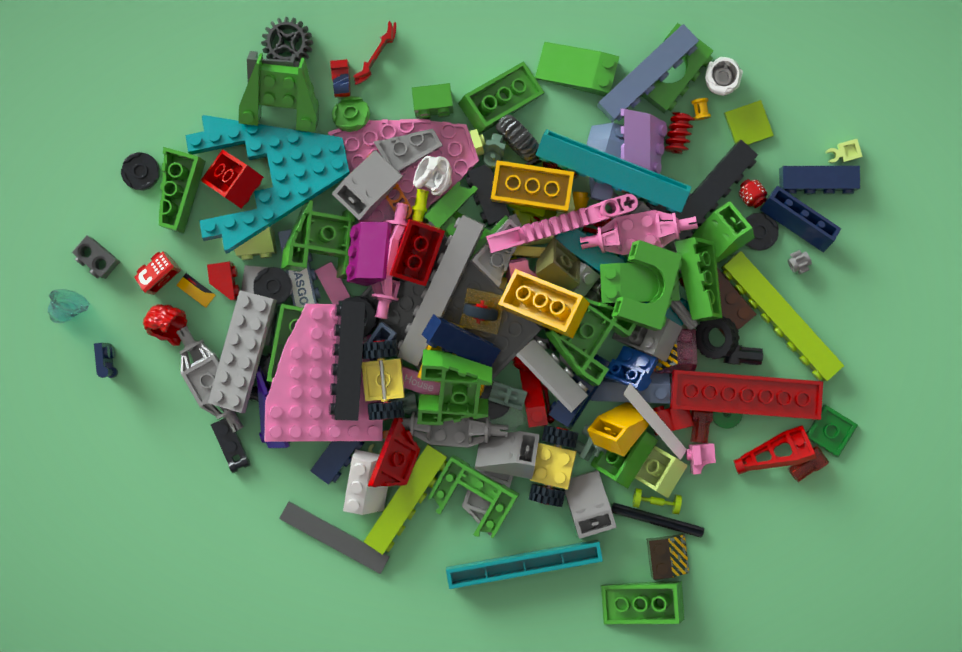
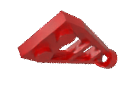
[733,425,816,475]

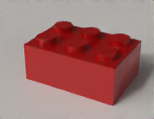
[200,149,264,209]

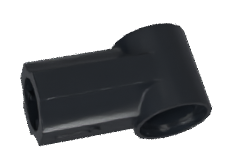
[723,345,763,365]

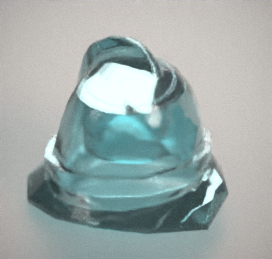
[47,289,90,323]

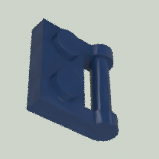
[94,343,118,378]

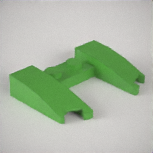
[424,181,509,260]
[428,455,519,538]

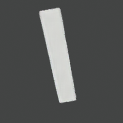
[624,383,686,460]

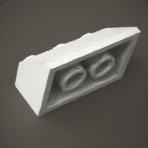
[343,449,388,515]

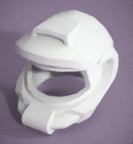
[705,57,743,96]
[413,156,452,196]

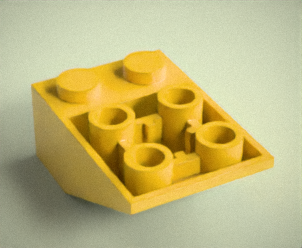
[587,402,657,456]

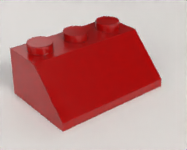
[390,219,445,286]

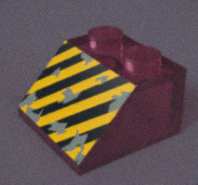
[655,329,697,373]

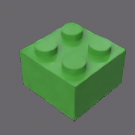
[411,83,453,119]

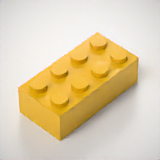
[491,160,574,213]
[498,269,590,339]

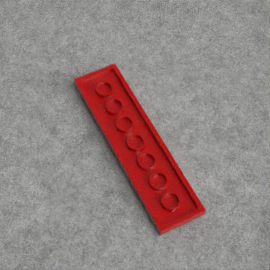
[670,370,823,420]

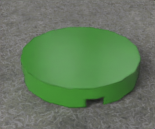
[332,96,370,132]

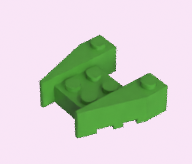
[239,53,319,132]
[281,200,356,279]
[545,298,636,386]
[417,350,492,425]

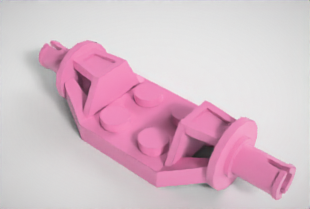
[371,203,409,319]
[580,210,698,255]

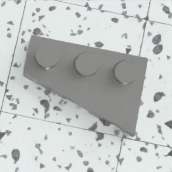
[470,219,518,288]

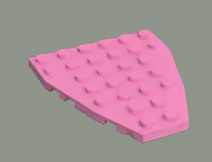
[328,119,479,223]
[264,304,383,442]

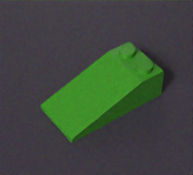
[535,42,620,97]
[458,61,545,135]
[600,263,680,304]
[601,581,685,624]

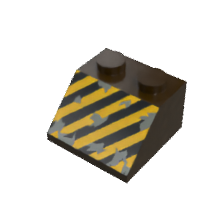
[646,534,689,580]

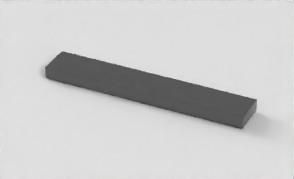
[279,501,390,574]

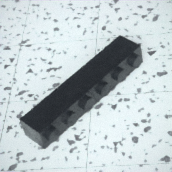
[670,140,758,241]
[329,301,366,421]

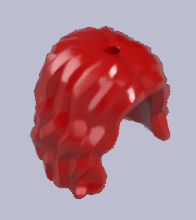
[143,304,188,346]

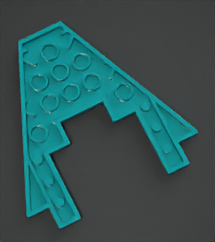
[185,115,350,254]

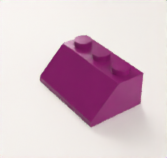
[346,222,391,286]

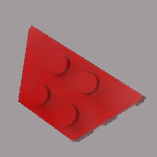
[368,417,420,487]

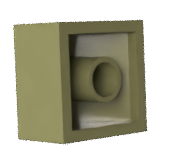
[536,237,580,291]

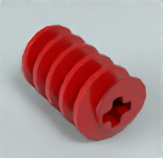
[664,112,695,154]

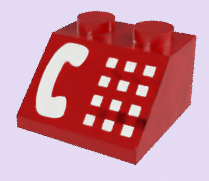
[134,251,182,295]

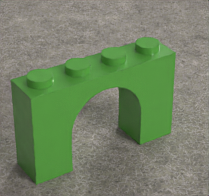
[642,23,713,113]
[612,240,682,331]

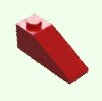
[519,369,548,428]

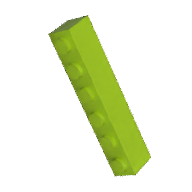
[364,444,447,555]

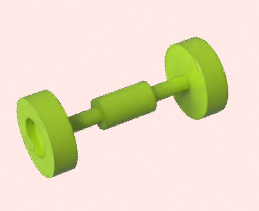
[632,488,682,515]

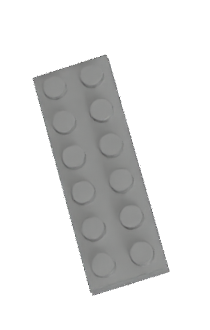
[208,290,277,414]

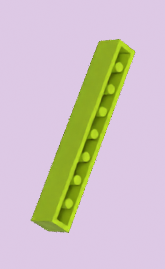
[721,251,844,381]

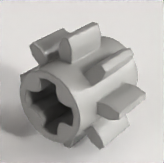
[788,250,812,274]

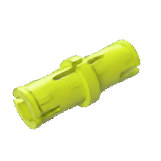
[412,189,429,222]

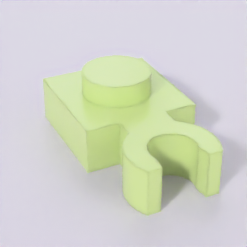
[470,129,486,156]
[825,139,863,163]

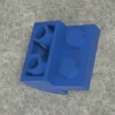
[605,346,658,391]

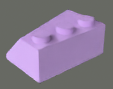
[621,109,667,174]

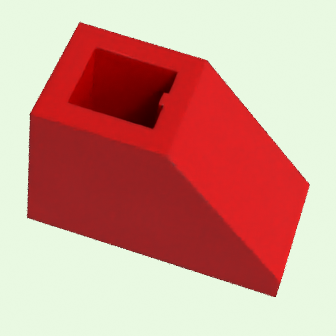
[207,261,240,301]

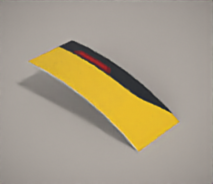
[176,273,216,308]

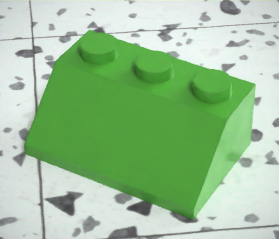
[590,431,658,489]

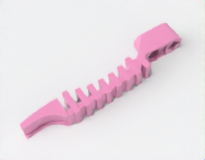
[486,194,638,253]

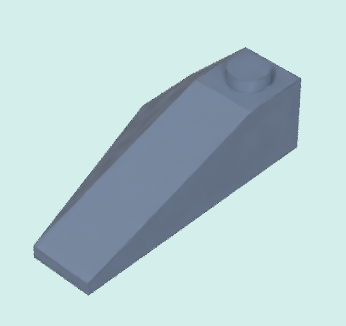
[587,122,624,202]
[591,367,670,403]

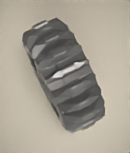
[261,17,313,62]
[496,115,539,162]

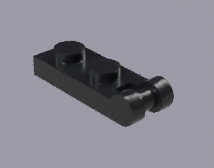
[211,418,250,473]

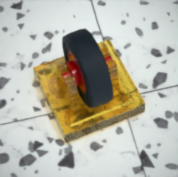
[459,288,503,334]

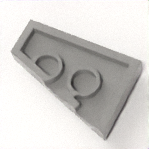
[373,129,443,172]

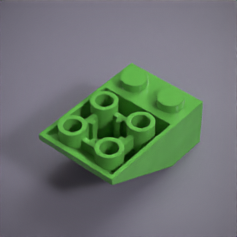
[691,201,755,263]

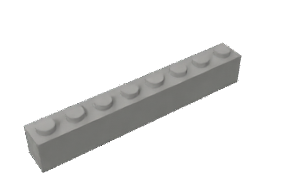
[397,215,486,366]

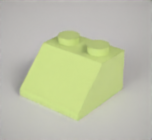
[234,227,277,260]
[635,446,688,498]

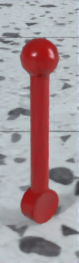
[542,384,554,423]

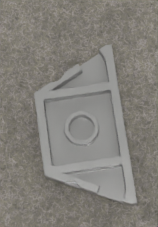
[462,469,513,536]

